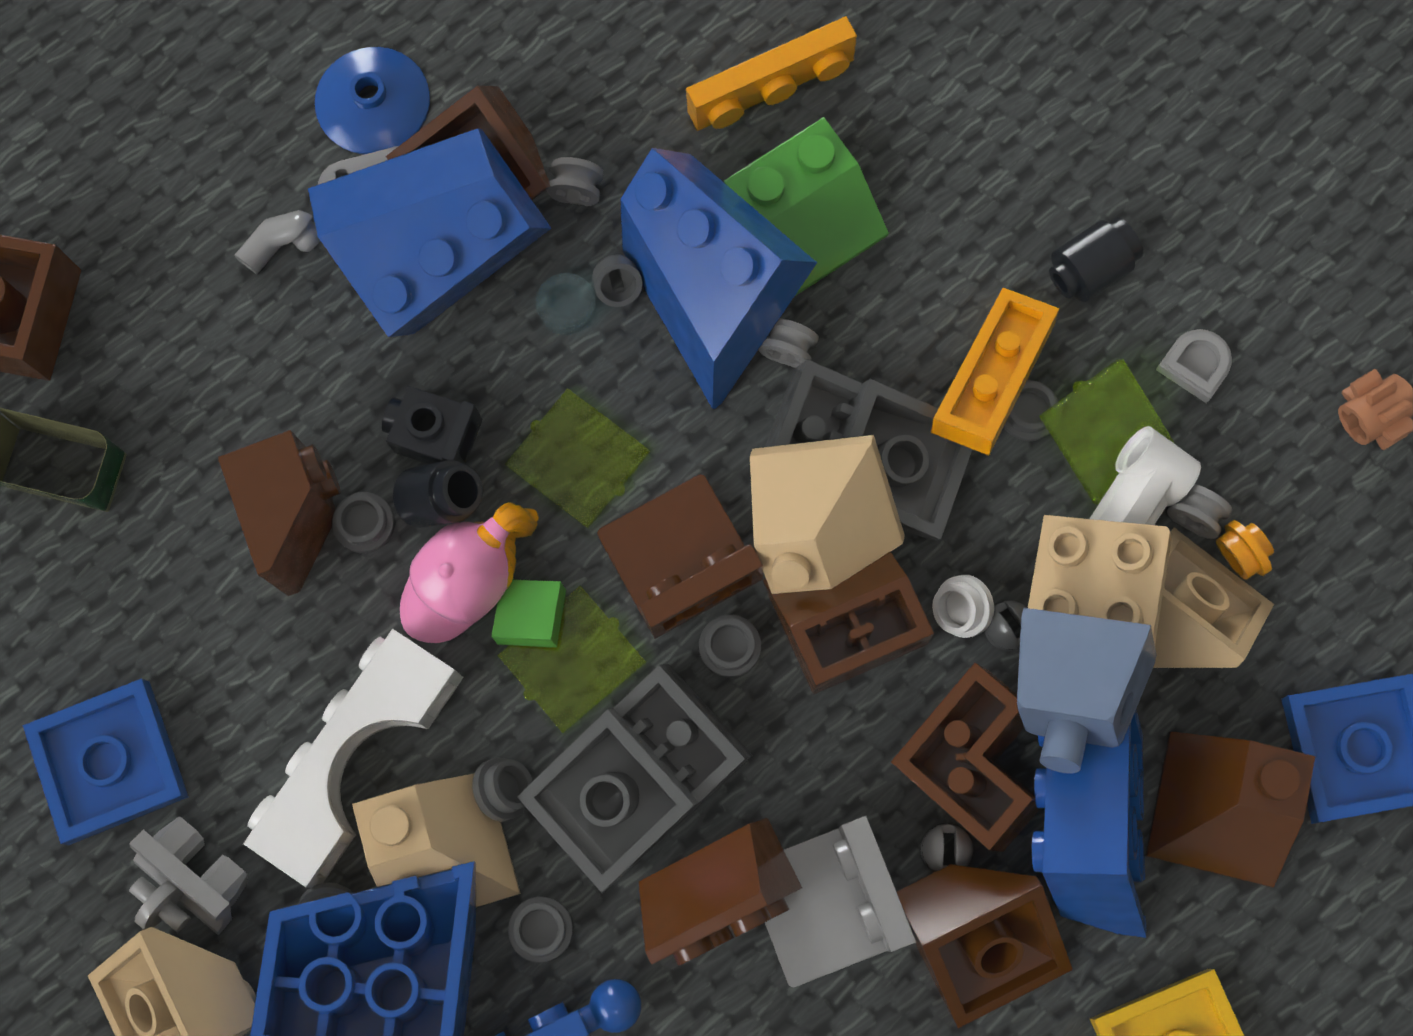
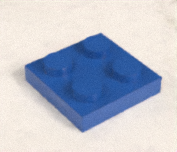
[1281,674,1413,824]
[23,678,189,845]

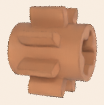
[1338,369,1413,450]

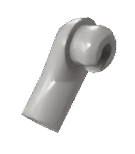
[234,210,320,274]

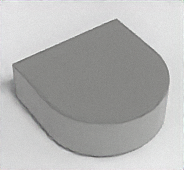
[1156,329,1232,404]

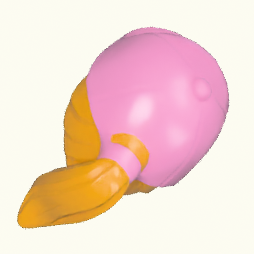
[400,502,539,643]

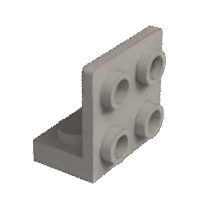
[765,816,916,987]

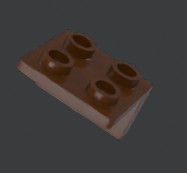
[597,474,763,639]

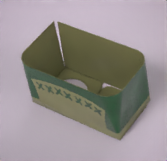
[0,408,127,512]

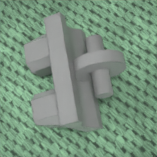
[129,817,248,935]

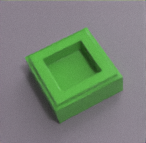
[491,580,566,647]

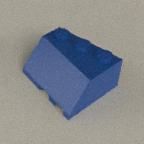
[308,128,551,337]
[620,148,817,409]
[1032,709,1146,938]
[250,861,476,1036]

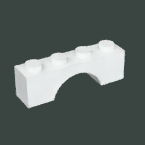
[243,628,464,888]

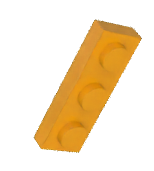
[686,16,857,131]
[931,288,1059,456]

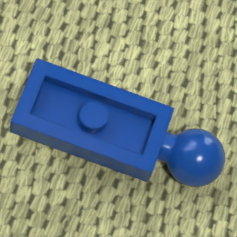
[495,979,641,1036]

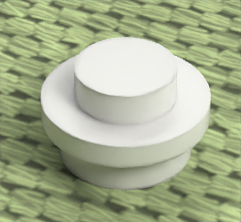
[932,575,994,638]

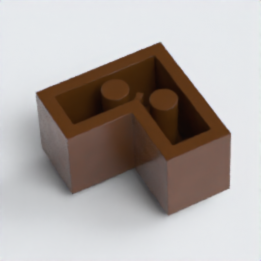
[891,663,1041,852]

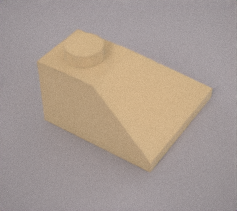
[750,435,905,594]
[1153,528,1274,668]
[352,773,521,908]
[88,927,256,1036]

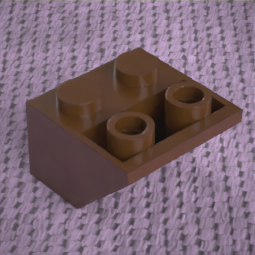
[763,552,934,695]
[639,818,802,966]

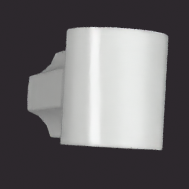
[1090,426,1201,525]

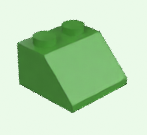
[724,117,889,297]

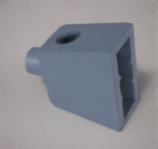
[1017,608,1157,774]

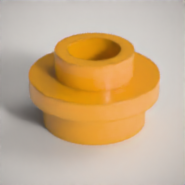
[1216,520,1274,580]

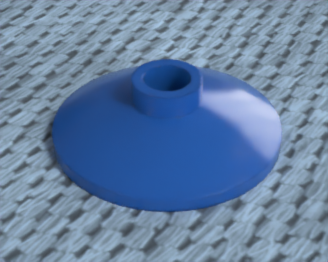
[315,47,430,155]

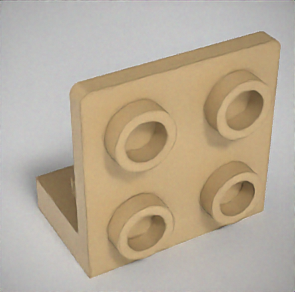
[1028,515,1172,644]

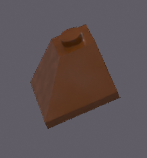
[385,85,551,200]
[1145,732,1315,887]
[897,864,1073,1028]

